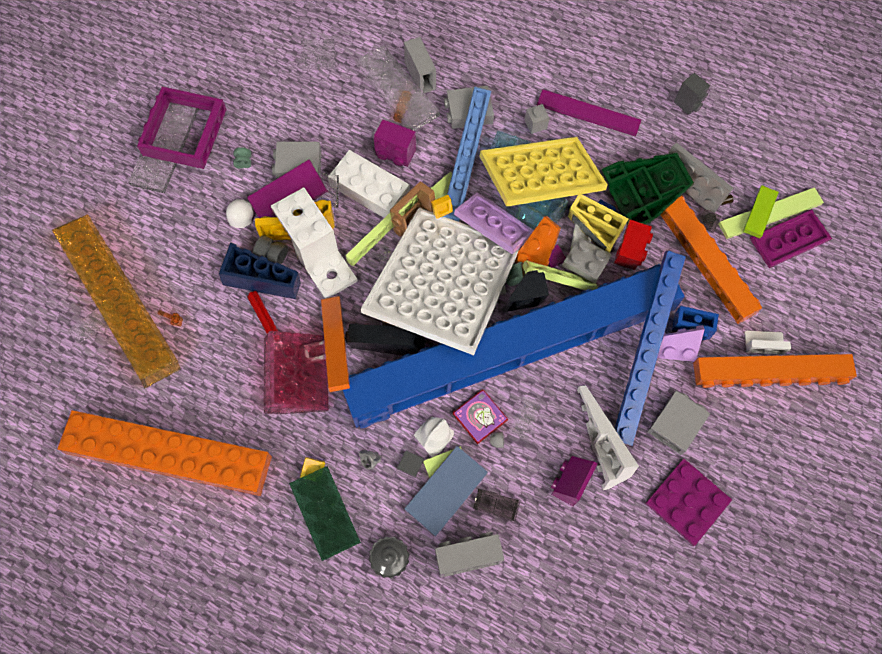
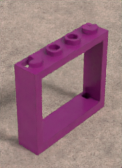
[137,86,227,169]

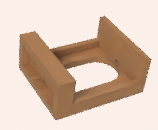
[390,181,435,237]

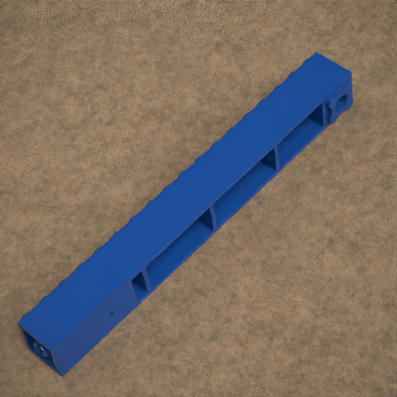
[343,264,685,428]

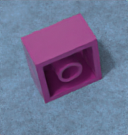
[374,119,416,167]

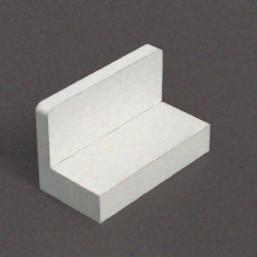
[745,331,791,355]

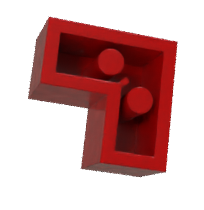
[613,220,653,270]

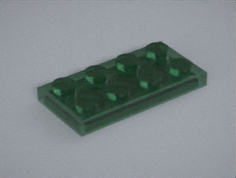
[289,466,361,561]

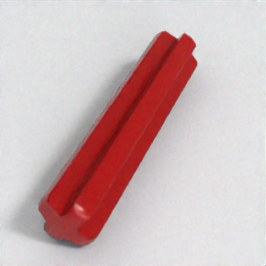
[247,291,280,341]

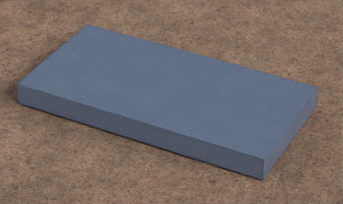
[404,446,488,536]

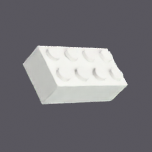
[329,150,410,218]

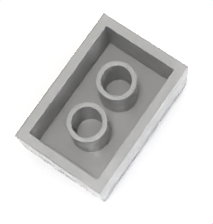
[435,532,504,578]

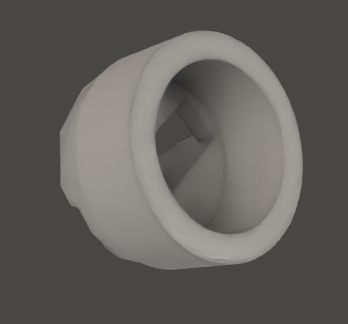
[490,431,504,448]

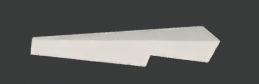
[577,385,639,490]

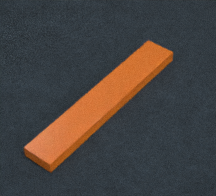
[321,296,350,392]

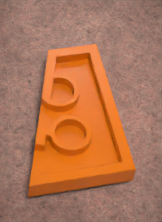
[514,216,561,266]

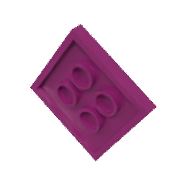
[645,459,732,546]

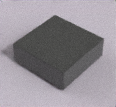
[397,450,424,478]

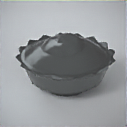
[368,536,410,579]

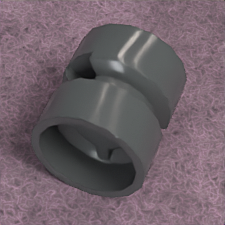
[253,235,288,264]

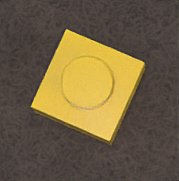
[431,195,453,219]
[300,457,325,483]

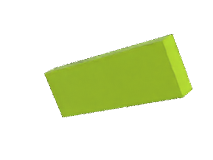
[743,185,779,238]

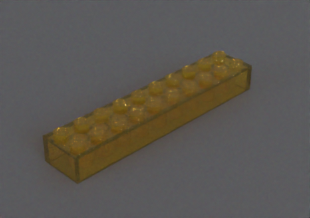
[52,214,180,389]

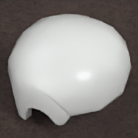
[226,199,254,228]

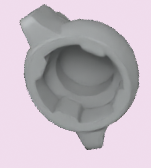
[359,450,381,470]

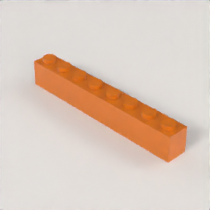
[660,195,762,324]
[693,354,857,388]

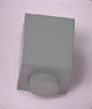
[525,104,550,134]

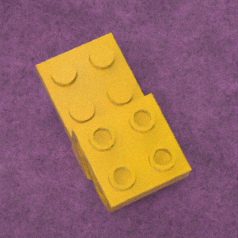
[255,200,335,241]

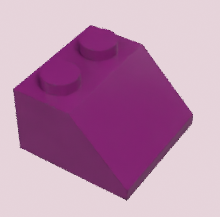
[550,456,598,506]

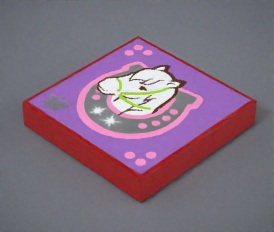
[453,390,508,445]

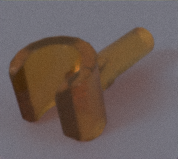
[158,310,183,327]

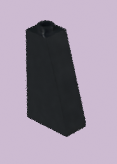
[345,324,426,356]

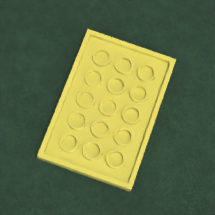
[479,137,607,207]

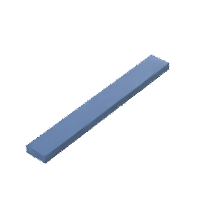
[444,87,491,222]

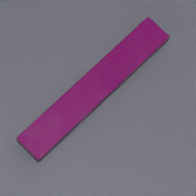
[537,89,641,137]

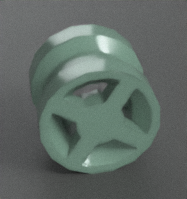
[233,147,252,169]

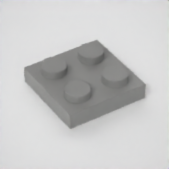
[562,237,612,283]

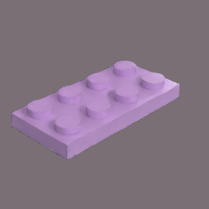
[454,192,534,254]

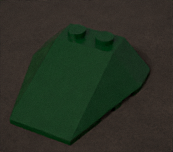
[602,153,694,225]

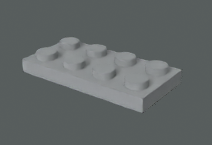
[668,143,734,215]

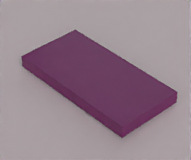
[247,160,328,218]
[750,209,832,269]

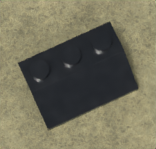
[502,270,549,313]

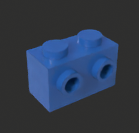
[672,306,719,340]

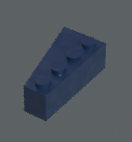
[219,242,301,299]

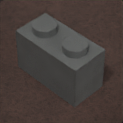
[674,72,710,115]

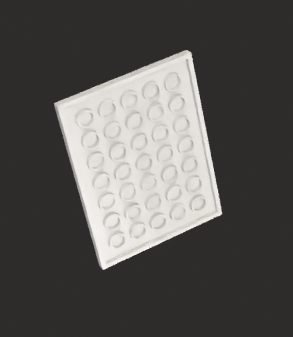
[361,208,520,355]

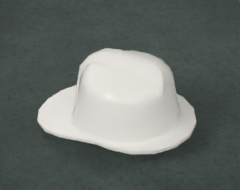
[414,417,454,457]

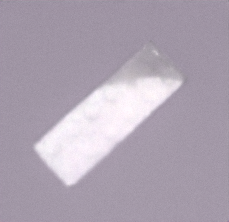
[355,45,440,131]
[128,102,199,194]

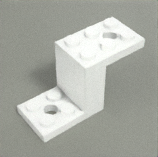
[271,188,358,299]

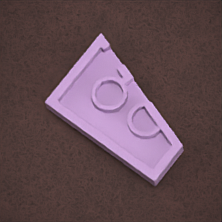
[657,325,705,362]

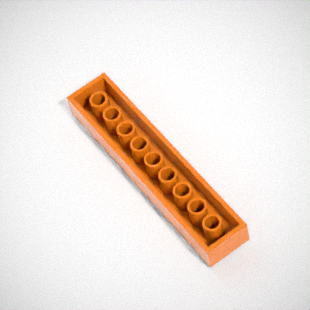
[57,410,272,496]

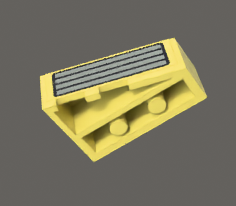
[568,193,628,253]

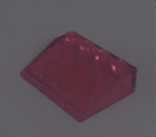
[264,331,329,414]

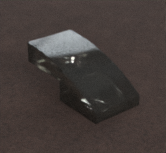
[473,489,520,522]

